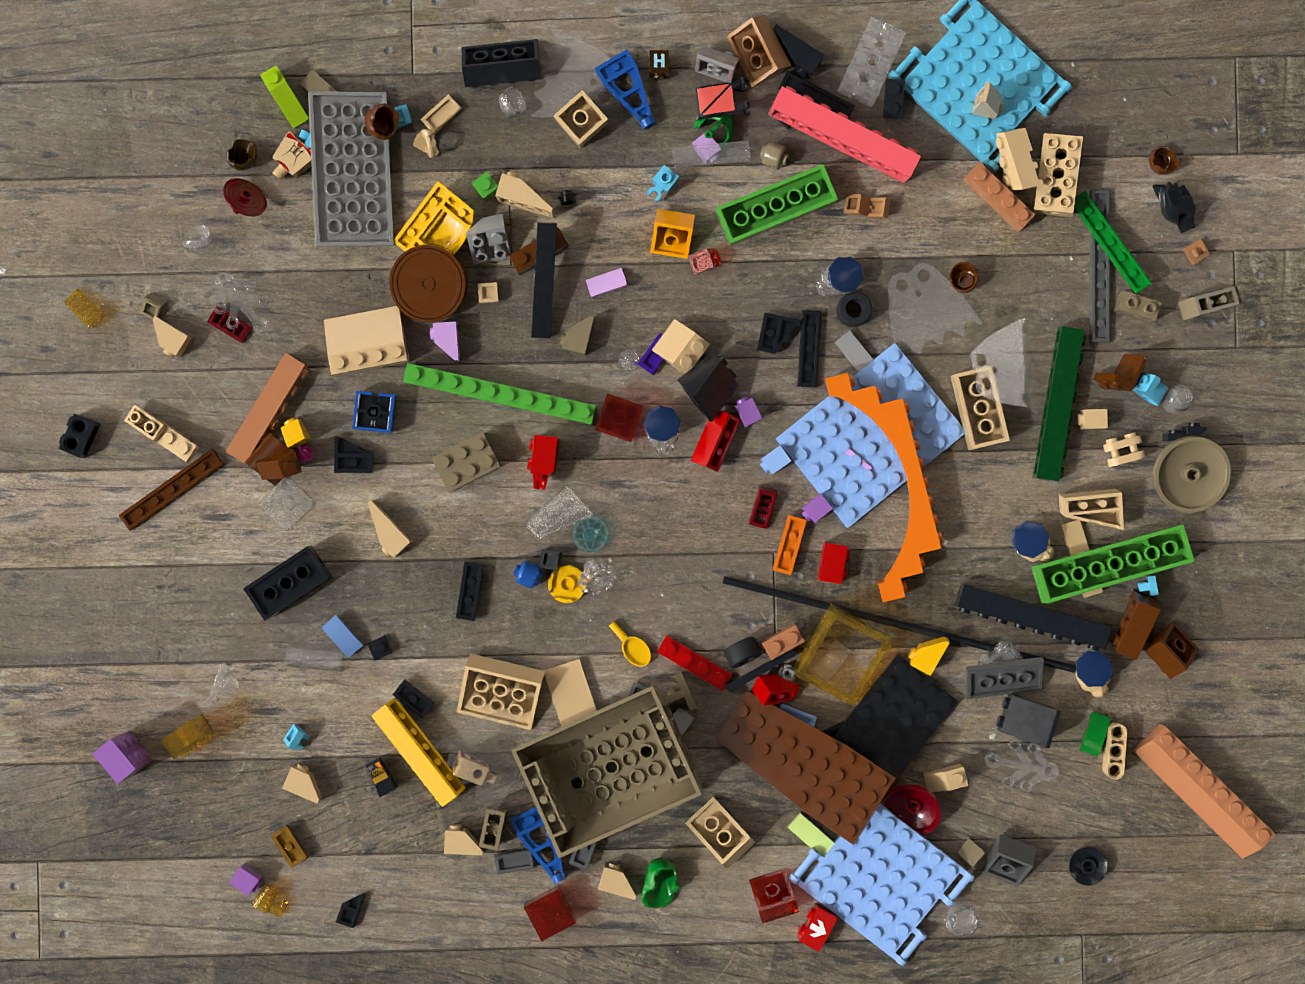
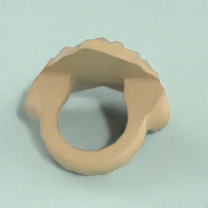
[413,129,439,158]

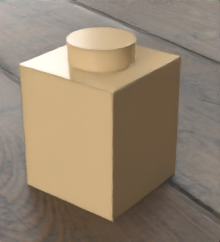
[1077,409,1108,430]

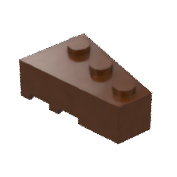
[1112,589,1161,660]

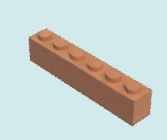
[226,353,308,464]

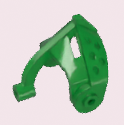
[693,115,733,152]

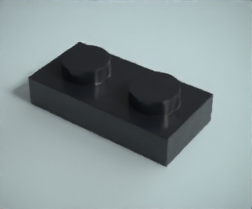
[883,79,906,119]
[392,679,435,718]

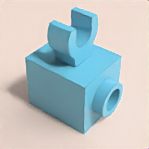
[647,165,679,203]

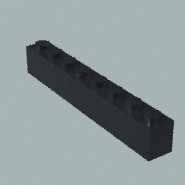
[954,584,1112,651]

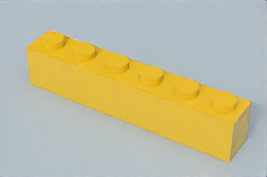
[371,697,466,807]

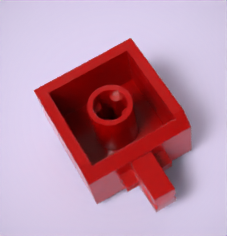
[527,435,559,490]

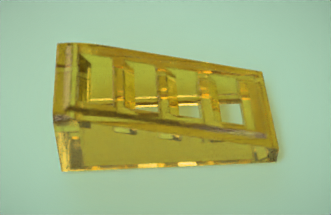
[64,289,105,329]

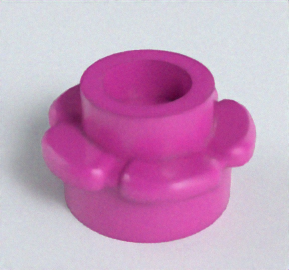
[295,445,313,463]

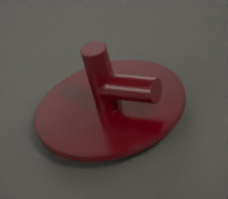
[223,178,267,217]

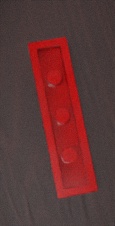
[657,635,732,691]

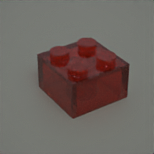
[595,393,644,443]
[523,885,577,942]

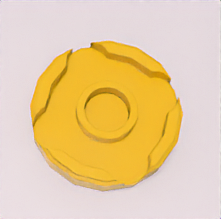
[548,565,586,603]

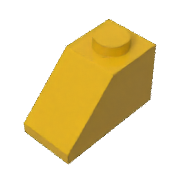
[281,418,312,449]
[908,636,949,676]

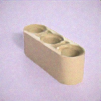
[1102,722,1127,780]

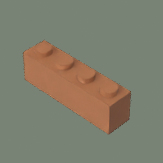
[963,162,1035,232]

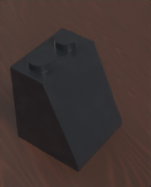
[677,352,739,422]
[996,694,1061,748]

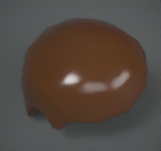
[1149,146,1181,175]
[949,262,979,293]

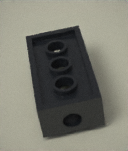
[243,545,333,621]

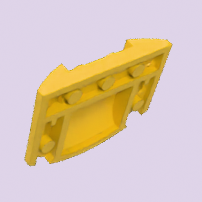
[394,181,475,254]

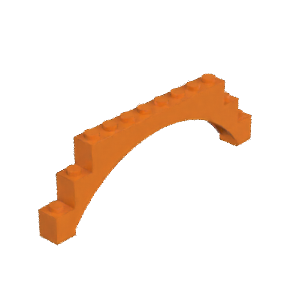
[825,373,944,602]

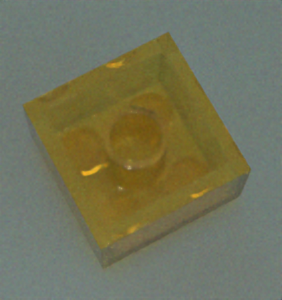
[161,714,215,759]

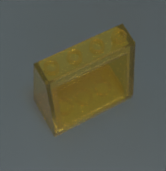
[793,603,893,706]

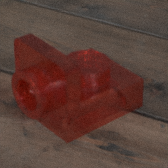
[688,248,721,274]

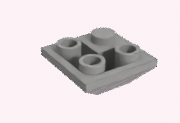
[466,214,511,265]

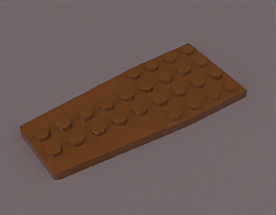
[717,692,897,845]

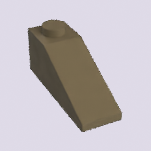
[1178,286,1240,320]

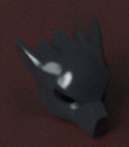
[1152,182,1196,233]

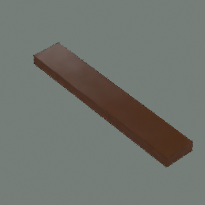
[118,449,224,531]

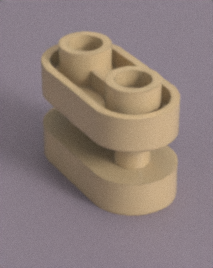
[1103,432,1146,467]

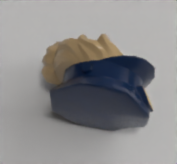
[1011,521,1054,562]
[1076,651,1113,697]

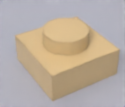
[478,282,499,304]

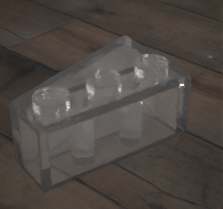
[524,484,594,539]

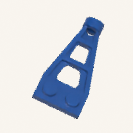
[594,49,656,130]
[510,806,568,884]

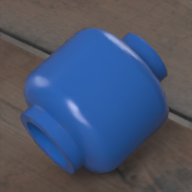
[513,560,543,588]

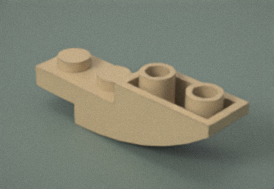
[124,405,199,463]

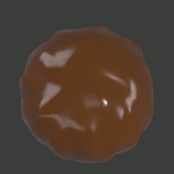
[364,103,400,140]

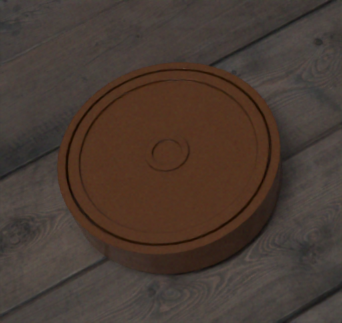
[389,244,468,322]

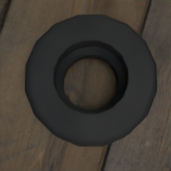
[836,291,872,327]
[724,637,762,668]

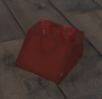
[749,869,799,924]

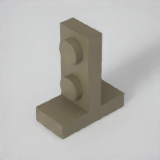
[664,672,698,711]

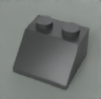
[983,834,1036,886]

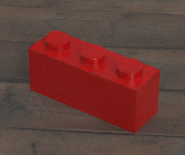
[690,411,741,472]

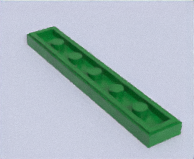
[1074,191,1152,294]

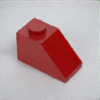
[752,674,800,706]

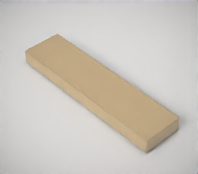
[1061,520,1103,598]

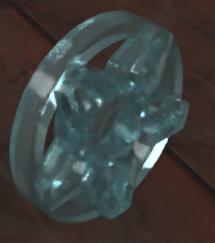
[572,516,608,552]

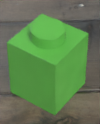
[472,172,498,202]

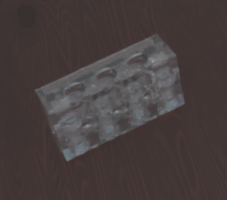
[837,17,906,108]

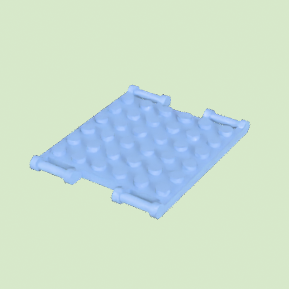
[788,804,975,967]

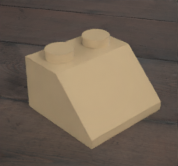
[652,319,710,374]

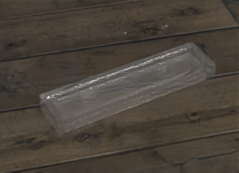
[672,141,751,168]

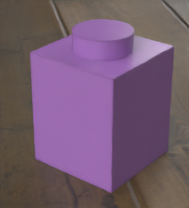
[734,397,762,427]
[801,494,833,523]
[229,863,263,896]

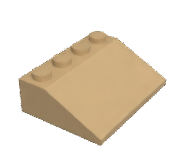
[324,306,410,376]
[457,653,545,730]

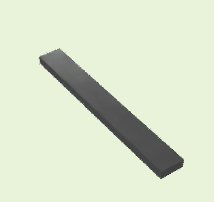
[1089,190,1110,343]

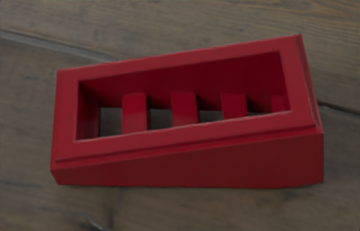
[207,306,252,343]
[748,485,778,529]

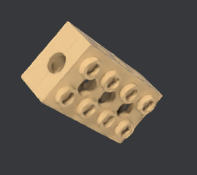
[1034,133,1083,217]

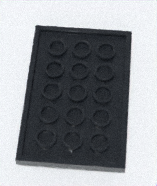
[832,653,958,780]

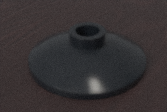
[1069,847,1108,886]

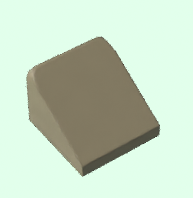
[139,293,167,320]
[956,838,985,867]

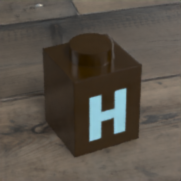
[649,50,669,81]

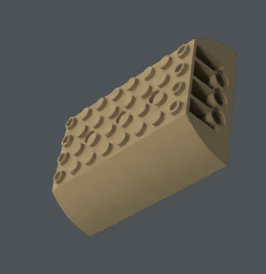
[511,686,702,858]

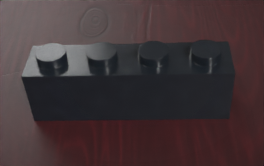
[461,39,541,88]

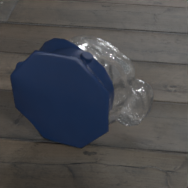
[816,257,864,297]
[643,405,681,455]

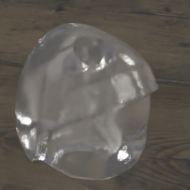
[618,349,639,370]

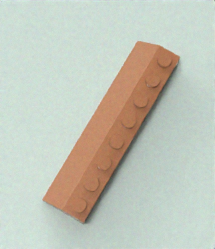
[1133,724,1276,859]

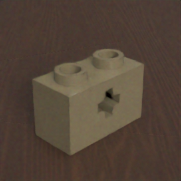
[1113,291,1162,323]
[479,805,507,851]

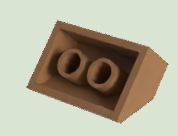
[727,15,791,87]

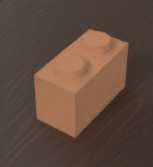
[761,623,805,660]

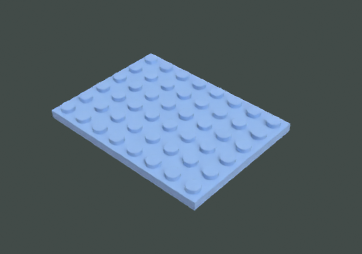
[776,343,965,528]

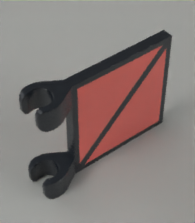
[695,77,751,120]

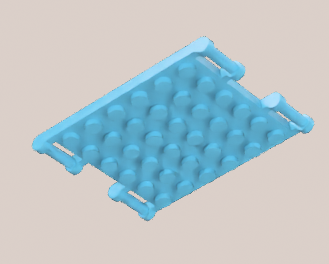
[888,0,1072,173]

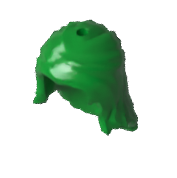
[641,857,680,908]

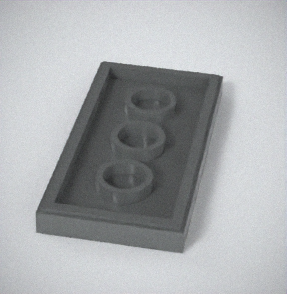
[966,657,1044,699]

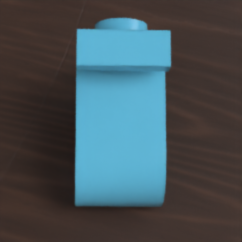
[1133,372,1168,406]

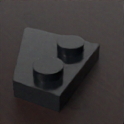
[757,313,801,354]
[334,436,374,473]

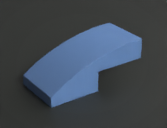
[322,614,363,658]

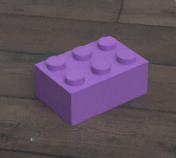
[93,732,151,784]

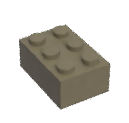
[431,432,502,493]

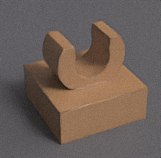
[1182,238,1211,265]

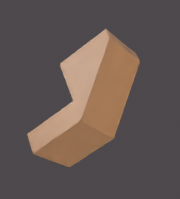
[844,194,891,218]

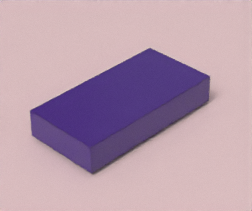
[638,333,664,375]

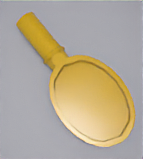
[609,621,651,667]

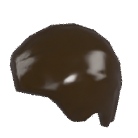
[226,139,257,171]

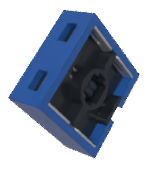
[352,391,397,434]

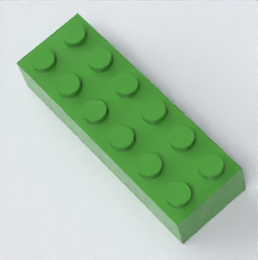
[715,164,838,246]

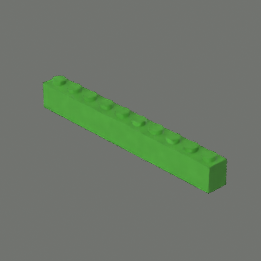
[403,363,596,425]

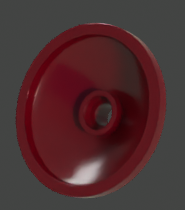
[884,784,942,835]

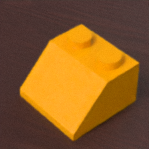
[650,209,695,259]

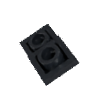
[1162,423,1207,441]

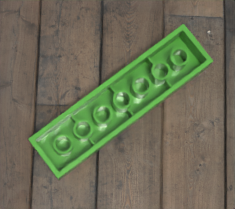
[1031,524,1195,603]

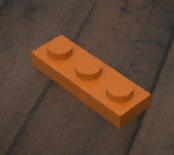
[772,515,807,575]

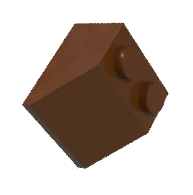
[1145,621,1199,679]

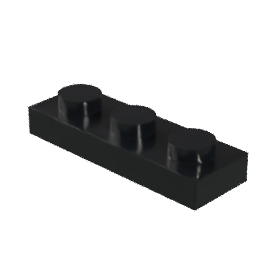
[456,561,484,621]

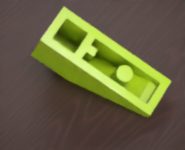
[260,65,309,129]

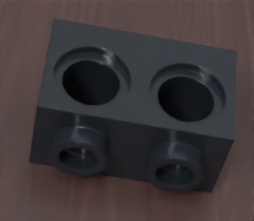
[58,413,101,459]

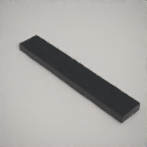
[531,222,557,338]

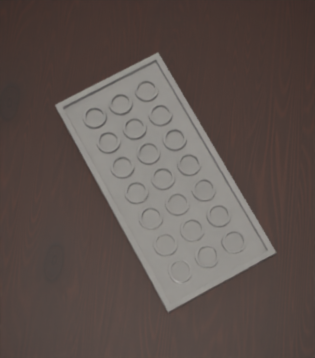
[308,91,394,247]

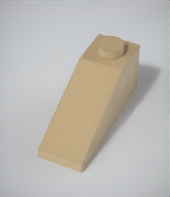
[972,82,1004,119]
[368,500,413,558]

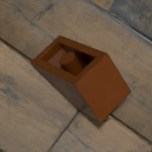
[255,449,302,480]

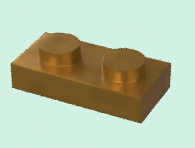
[270,825,309,868]

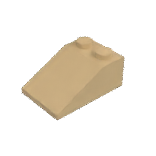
[495,172,554,218]
[686,797,756,869]

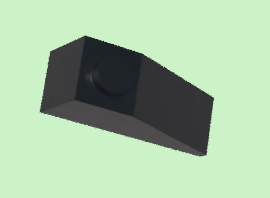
[773,24,824,79]

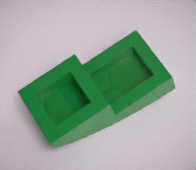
[1079,712,1111,757]

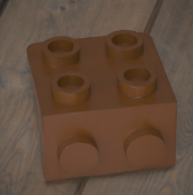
[1093,354,1147,391]

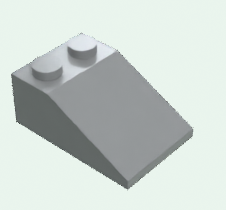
[695,45,739,83]

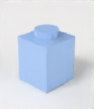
[760,445,791,475]

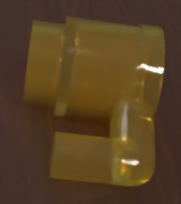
[251,884,289,917]

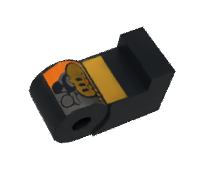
[365,757,398,797]

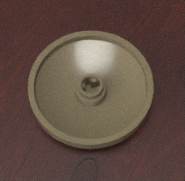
[1153,436,1231,513]

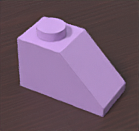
[430,322,460,362]

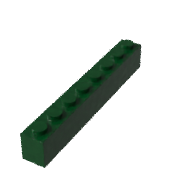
[1032,326,1086,482]

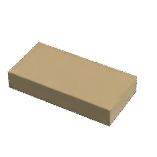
[420,94,462,134]

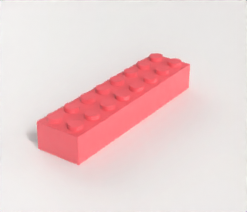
[768,86,921,183]

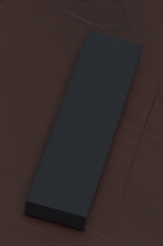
[778,71,855,119]
[797,310,821,388]
[726,649,796,693]

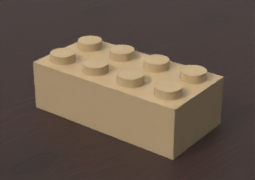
[950,365,1010,450]

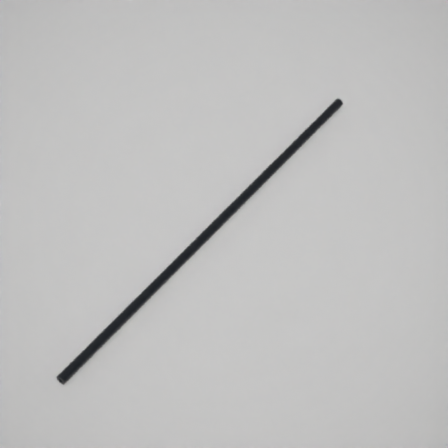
[723,576,1076,673]

